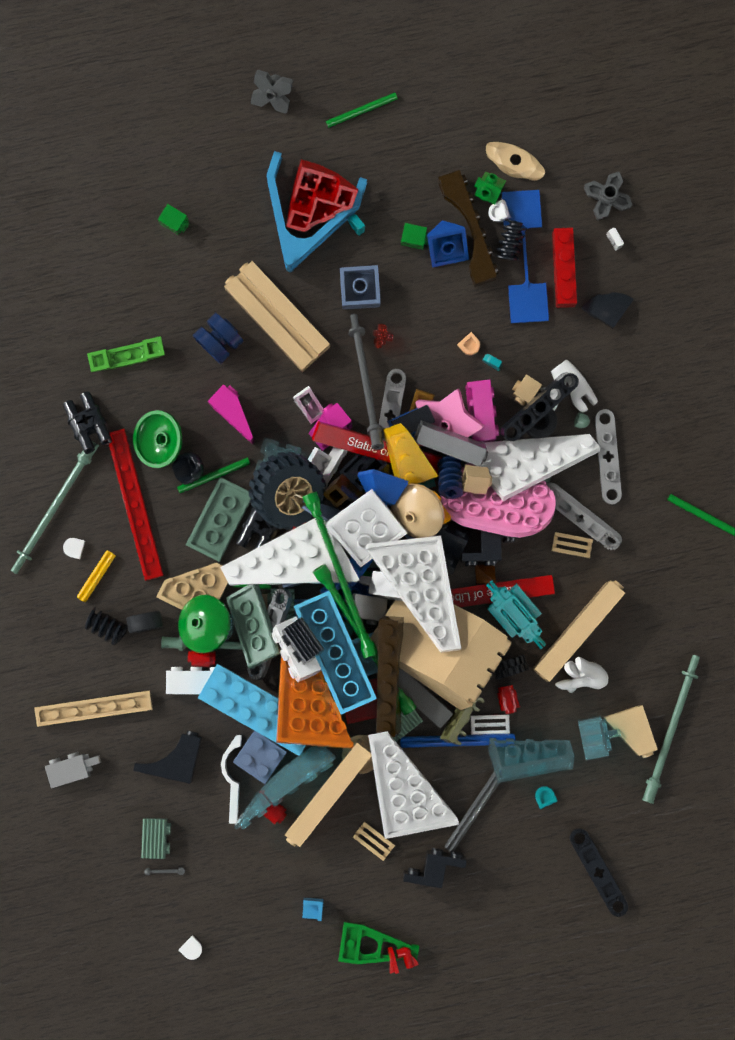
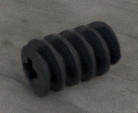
[495,218,527,261]
[85,607,128,645]

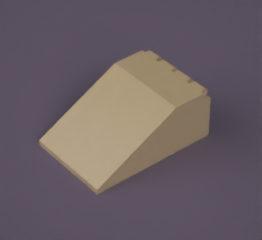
[370,600,512,710]

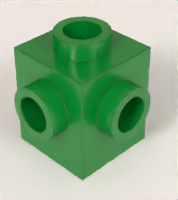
[474,172,506,205]

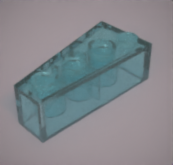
[488,738,575,783]

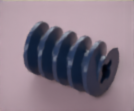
[437,455,463,499]

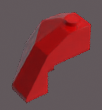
[286,159,358,232]

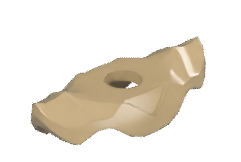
[486,142,545,181]

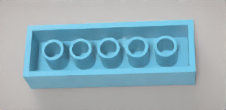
[294,590,377,714]
[198,663,306,756]

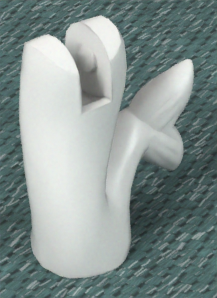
[540,360,598,413]
[555,657,608,693]

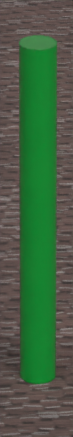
[326,92,398,128]
[177,457,250,494]
[667,494,735,536]

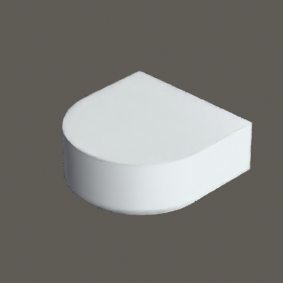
[488,199,511,222]
[63,538,86,559]
[179,935,202,960]

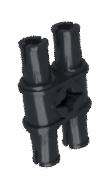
[63,391,112,454]
[236,507,280,550]

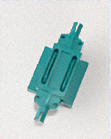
[486,581,546,649]

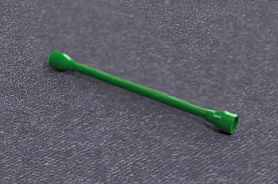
[302,491,378,659]
[312,564,416,715]

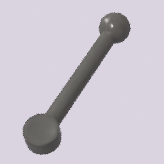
[144,867,185,876]

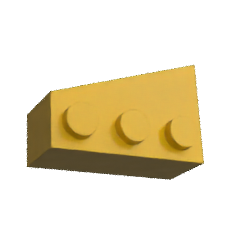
[383,423,438,484]

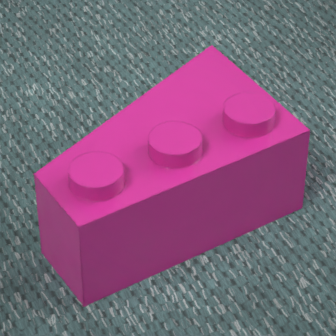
[465,380,499,443]
[308,403,352,451]

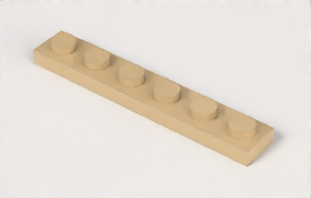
[34,691,153,727]

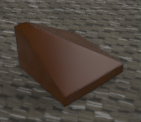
[475,565,496,584]

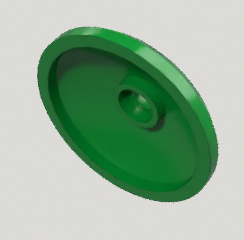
[133,410,182,468]
[178,595,230,653]

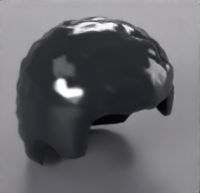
[172,452,204,485]

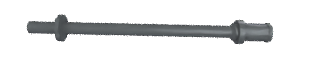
[348,314,384,450]

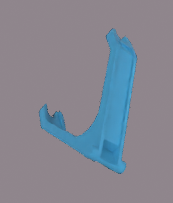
[267,151,367,272]

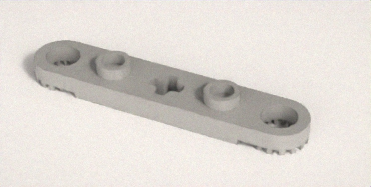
[379,369,406,463]
[595,409,622,505]
[546,483,622,550]

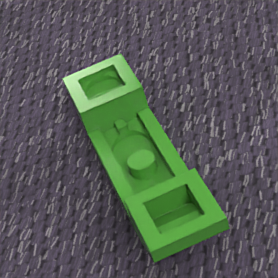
[87,336,165,372]

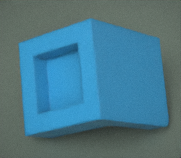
[302,898,323,921]

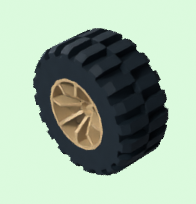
[249,452,326,530]

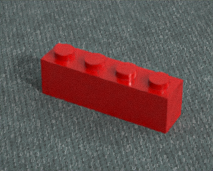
[552,228,577,308]

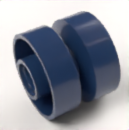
[192,313,244,364]

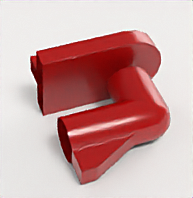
[388,947,419,974]

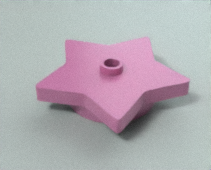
[415,389,484,447]

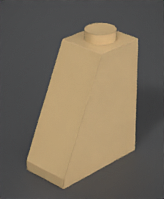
[604,705,658,758]

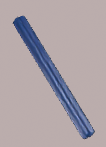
[400,734,515,748]

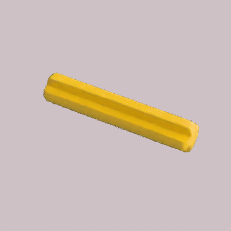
[77,550,115,602]

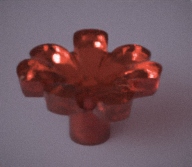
[373,324,393,348]

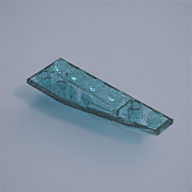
[234,746,336,830]

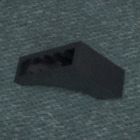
[133,730,202,784]

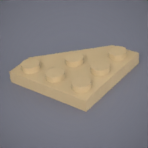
[156,563,228,610]

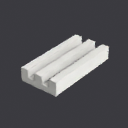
[470,714,510,735]

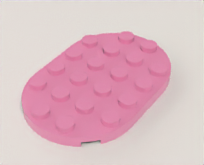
[440,463,556,538]

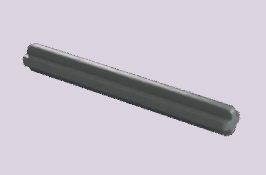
[445,768,505,852]

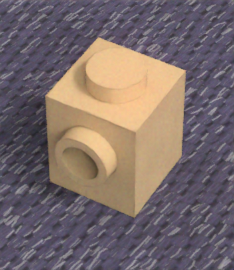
[512,374,542,406]
[462,465,492,494]

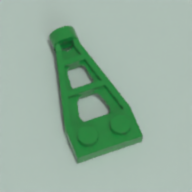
[338,921,419,964]

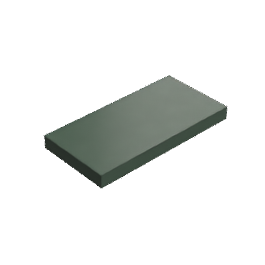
[186,477,252,562]
[226,584,280,669]

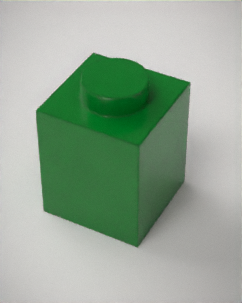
[158,204,189,235]
[401,223,428,250]

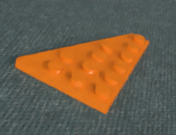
[276,656,354,749]

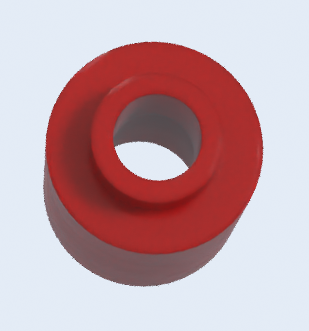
[188,650,216,667]
[497,685,520,714]
[258,797,287,825]

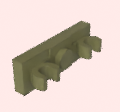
[440,695,484,745]

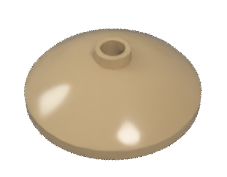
[391,483,444,538]

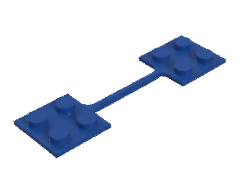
[502,190,549,323]

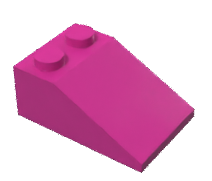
[208,384,255,444]

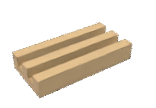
[551,532,593,558]
[353,821,395,861]

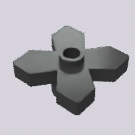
[251,70,293,114]
[584,172,633,221]

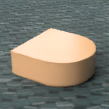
[457,332,480,355]

